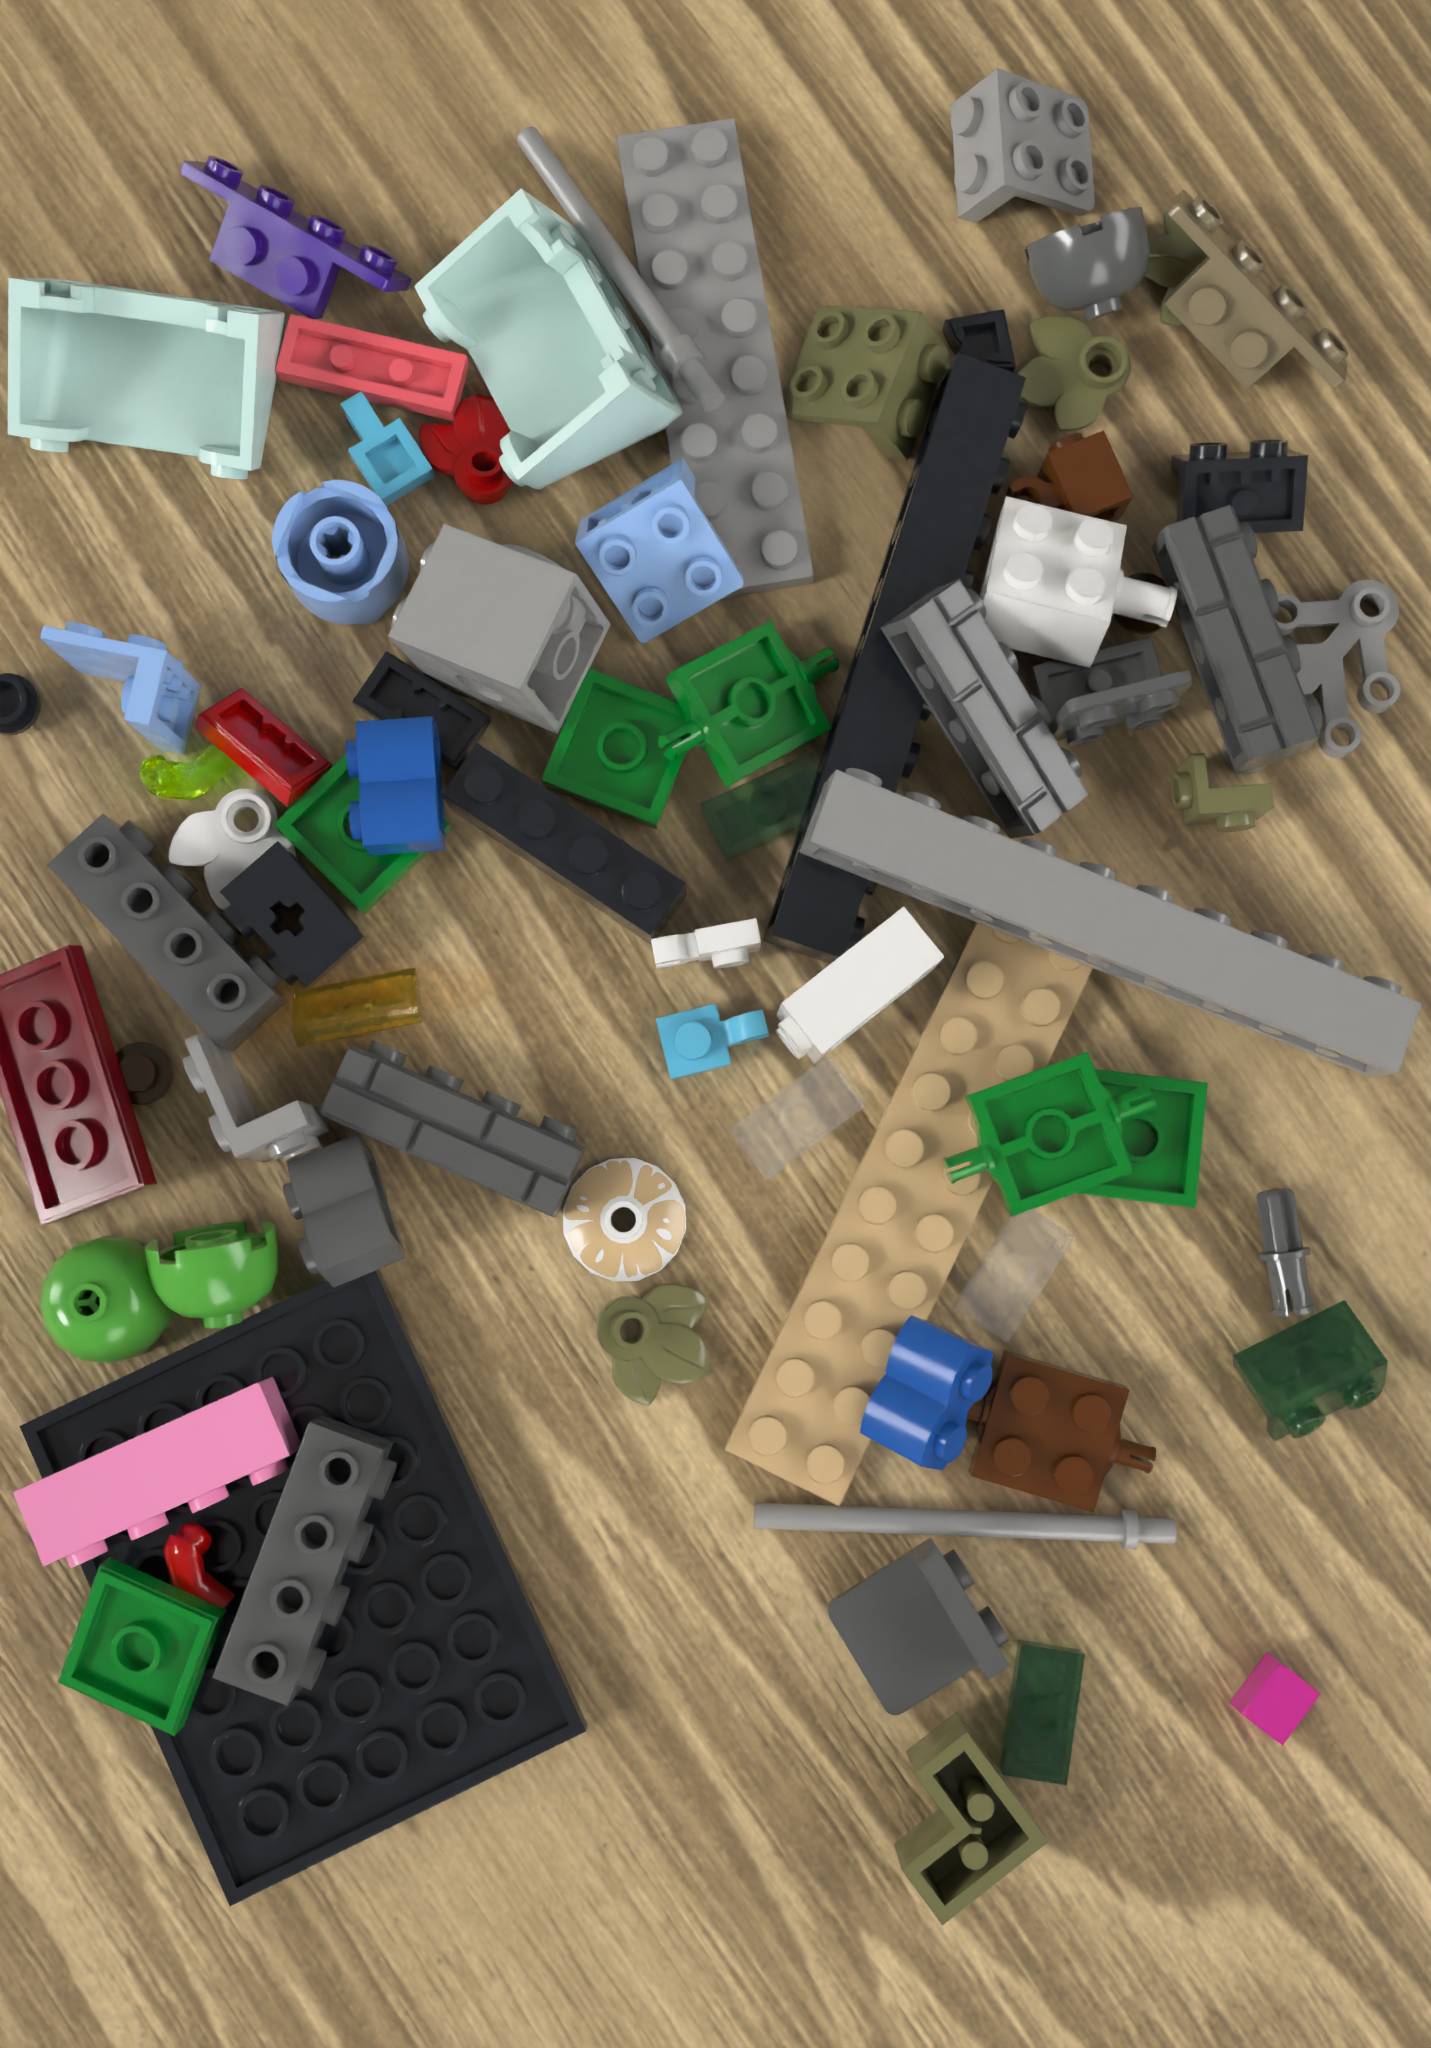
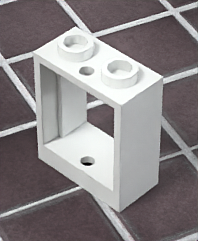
[775,907,944,1064]

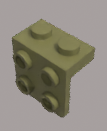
[783,306,950,461]

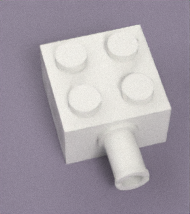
[979,496,1177,668]

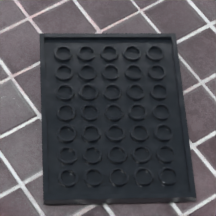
[19,1269,588,1906]

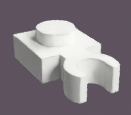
[651,918,761,969]

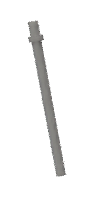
[754,1502,1177,1549]

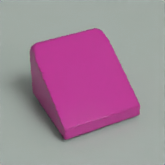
[1229,1652,1320,1746]

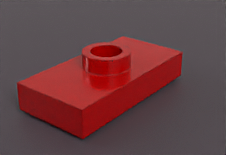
[195,688,333,806]

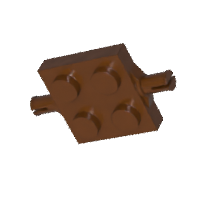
[967,1350,1156,1512]

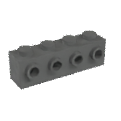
[47,814,288,1052]
[212,1415,397,1706]

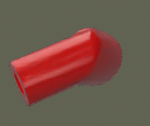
[163,1522,236,1609]

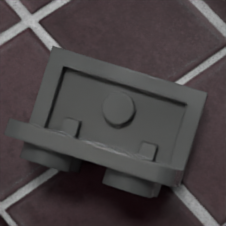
[1029,637,1193,746]
[828,1537,1010,1715]

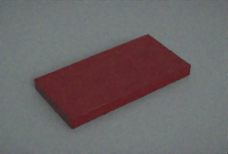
[0,945,157,1225]

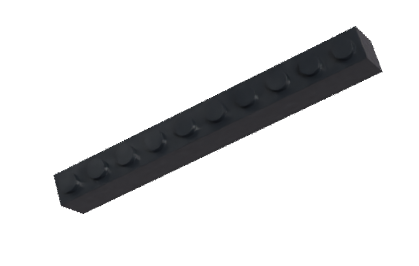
[762,352,1027,964]

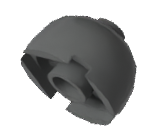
[1024,207,1150,321]

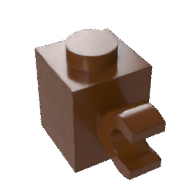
[1006,430,1134,522]

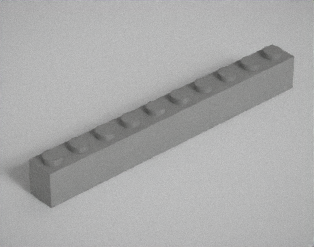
[799,768,1422,1077]

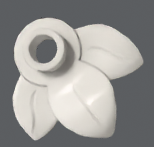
[169,788,296,910]

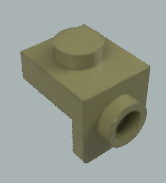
[1171,753,1274,833]

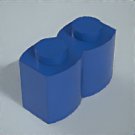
[346,716,446,855]
[860,1315,993,1470]

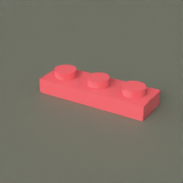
[275,314,470,422]

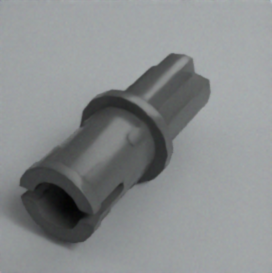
[1256,1188,1315,1317]

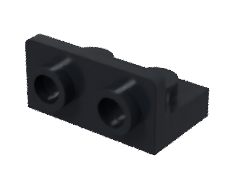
[1171,439,1308,533]

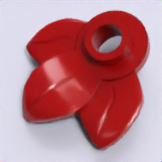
[419,394,514,505]

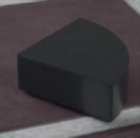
[943,309,1016,373]

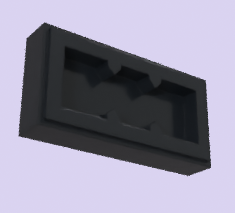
[352,651,492,771]

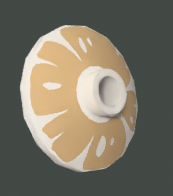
[563,1158,686,1282]

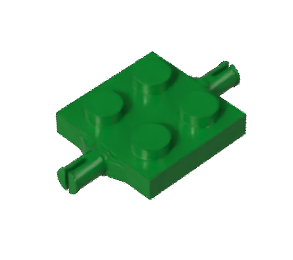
[658,620,839,788]
[943,1052,1156,1216]

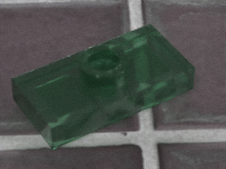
[700,753,818,862]
[1000,1639,1085,1786]

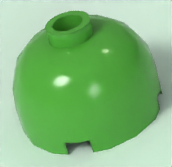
[145,1221,279,1328]
[40,1236,174,1364]

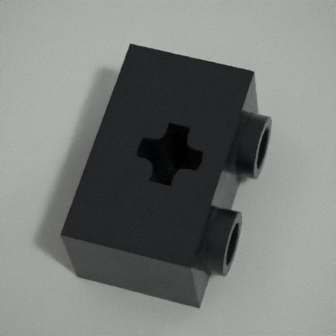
[220,841,368,987]

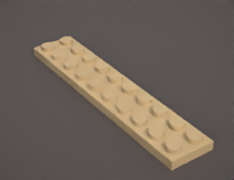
[724,922,1093,1506]

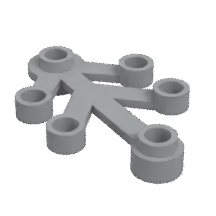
[1222,580,1401,775]

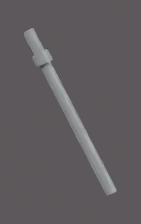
[517,126,725,412]

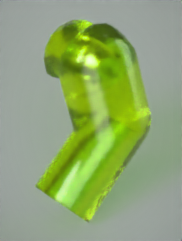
[139,743,236,801]

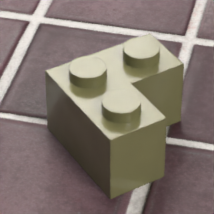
[894,1712,1048,1925]

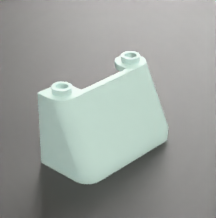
[414,188,683,490]
[8,278,285,479]

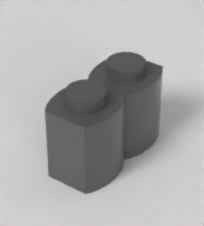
[283,1134,405,1288]

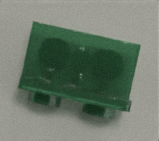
[1233,1300,1388,1441]

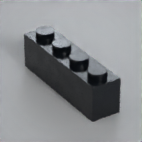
[441,743,687,945]

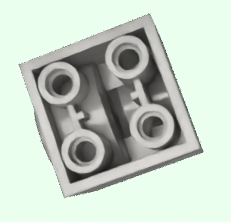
[388,524,611,734]

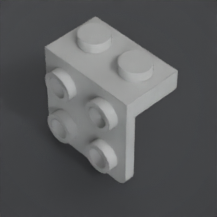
[951,68,1095,223]
[183,1034,333,1163]

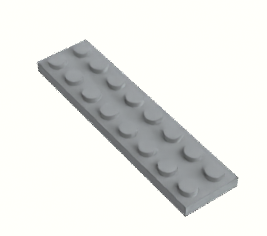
[616,118,814,598]

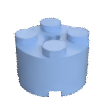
[272,480,409,625]

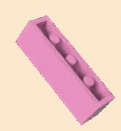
[13,1377,301,1568]

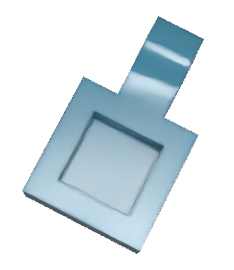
[340,391,435,507]
[656,1003,769,1080]

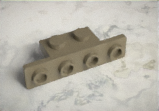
[1164,190,1348,390]

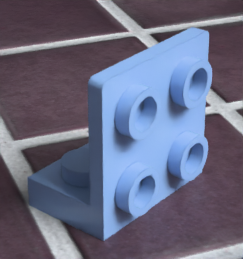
[575,458,744,643]
[40,622,201,755]

